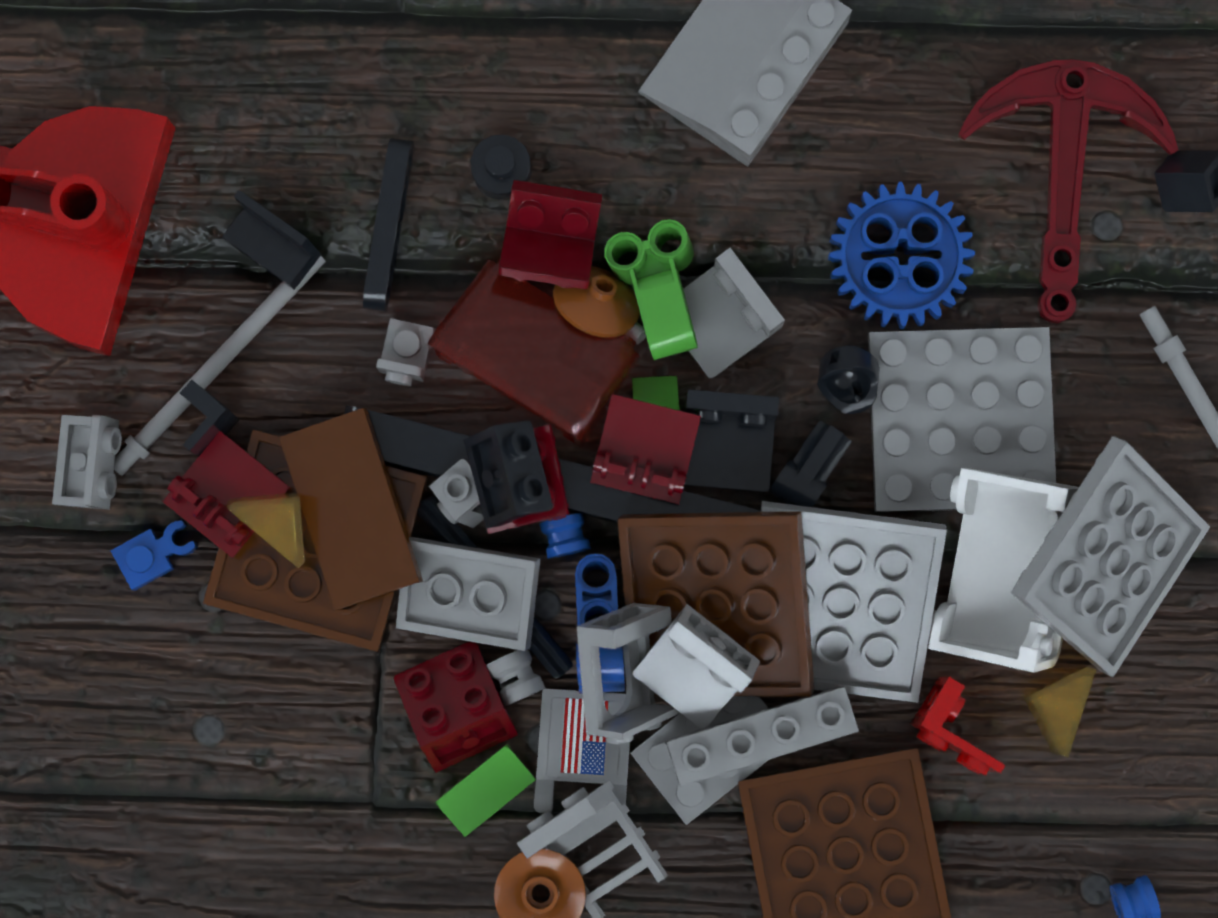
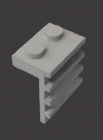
[517,780,668,918]

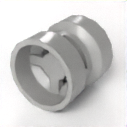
[486,650,545,707]

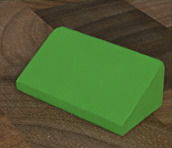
[435,744,536,837]

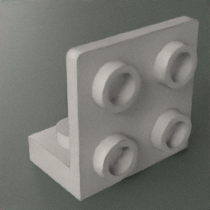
[683,248,785,379]
[633,604,760,729]

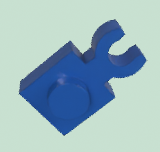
[111,520,198,591]

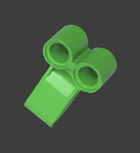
[604,219,698,360]

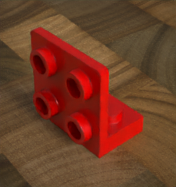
[910,677,1006,776]

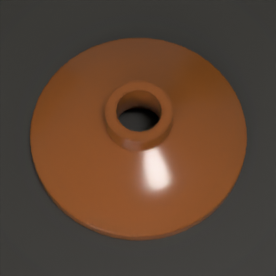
[553,266,640,338]
[494,848,586,918]

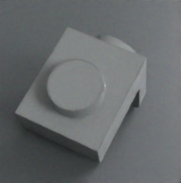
[429,459,484,528]

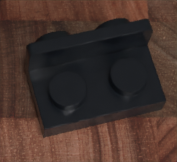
[464,421,553,529]

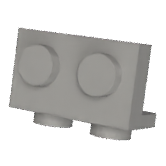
[52,415,122,510]

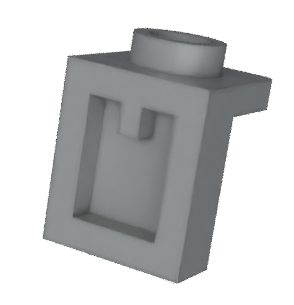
[376,318,435,386]

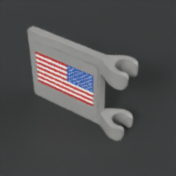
[534,689,630,813]

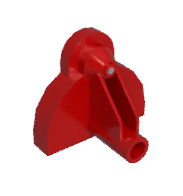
[0,106,176,356]

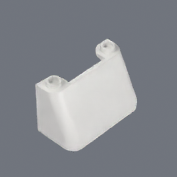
[928,468,1079,673]

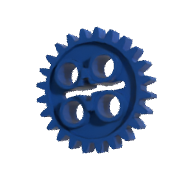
[828,182,975,329]

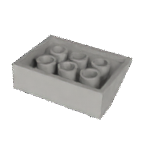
[639,0,852,167]

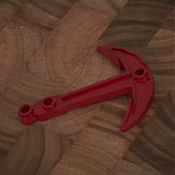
[958,60,1179,323]

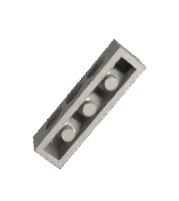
[665,686,859,787]

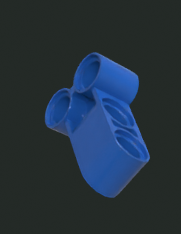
[575,553,625,694]

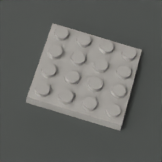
[868,327,1056,513]
[1011,436,1210,677]
[761,501,947,703]

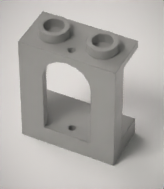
[576,603,679,744]

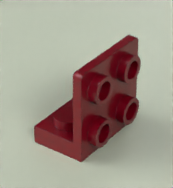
[498,180,602,289]
[393,641,518,773]

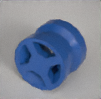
[539,513,591,559]
[1110,875,1161,918]

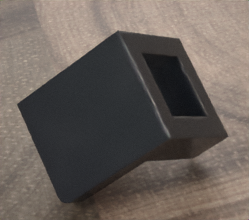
[1154,150,1218,212]

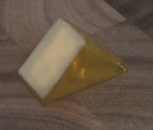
[225,493,305,569]
[1023,667,1096,757]

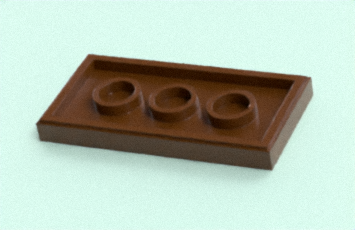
[279,408,423,610]

